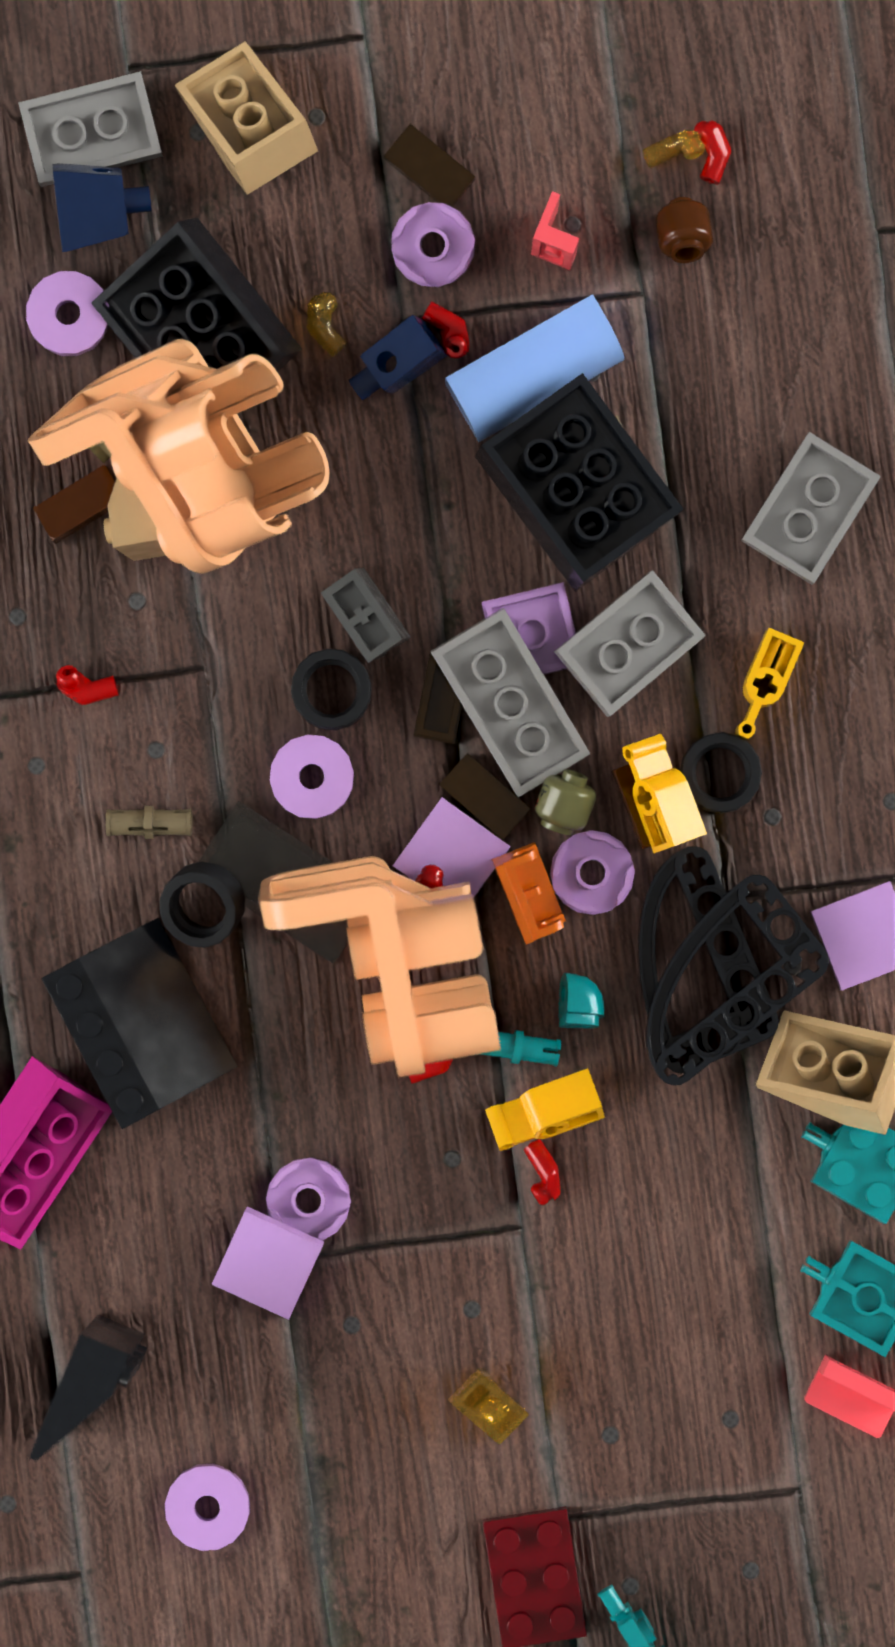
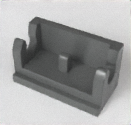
[321,568,411,663]

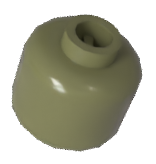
[535,769,597,835]

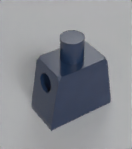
[52,163,152,252]
[348,315,448,401]

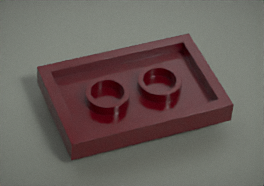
[483,1506,587,1647]

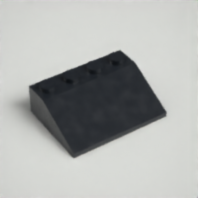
[91,217,302,372]
[475,373,684,592]
[41,918,238,1129]
[29,1315,148,1461]

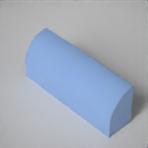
[445,294,624,443]

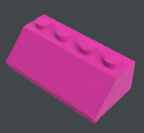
[0,1056,112,1250]

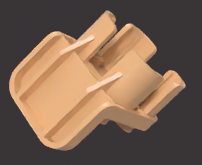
[28,339,329,573]
[259,856,501,1077]

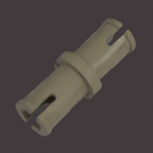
[106,806,193,839]

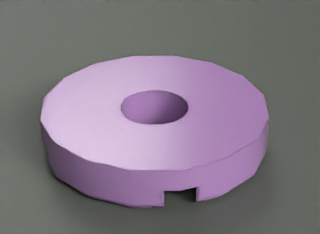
[391,202,476,287]
[26,271,109,356]
[270,735,354,819]
[550,830,635,915]
[266,1157,351,1241]
[165,1464,250,1551]

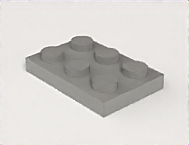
[18,71,163,187]
[741,432,881,585]
[554,570,706,717]

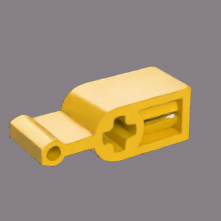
[735,628,804,741]
[622,734,707,854]
[485,1068,605,1151]

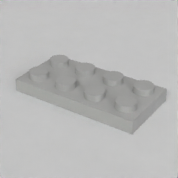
[430,608,590,797]

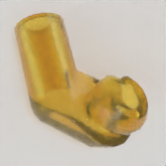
[642,129,705,169]
[307,292,347,357]

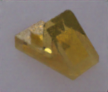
[448,1367,529,1445]

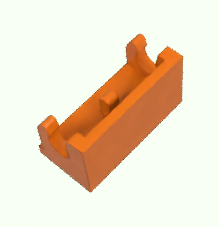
[491,842,566,945]

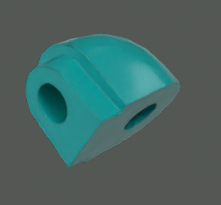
[558,973,604,1029]

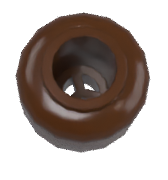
[655,197,713,263]

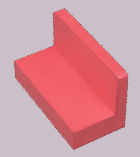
[531,191,579,270]
[804,1355,895,1438]

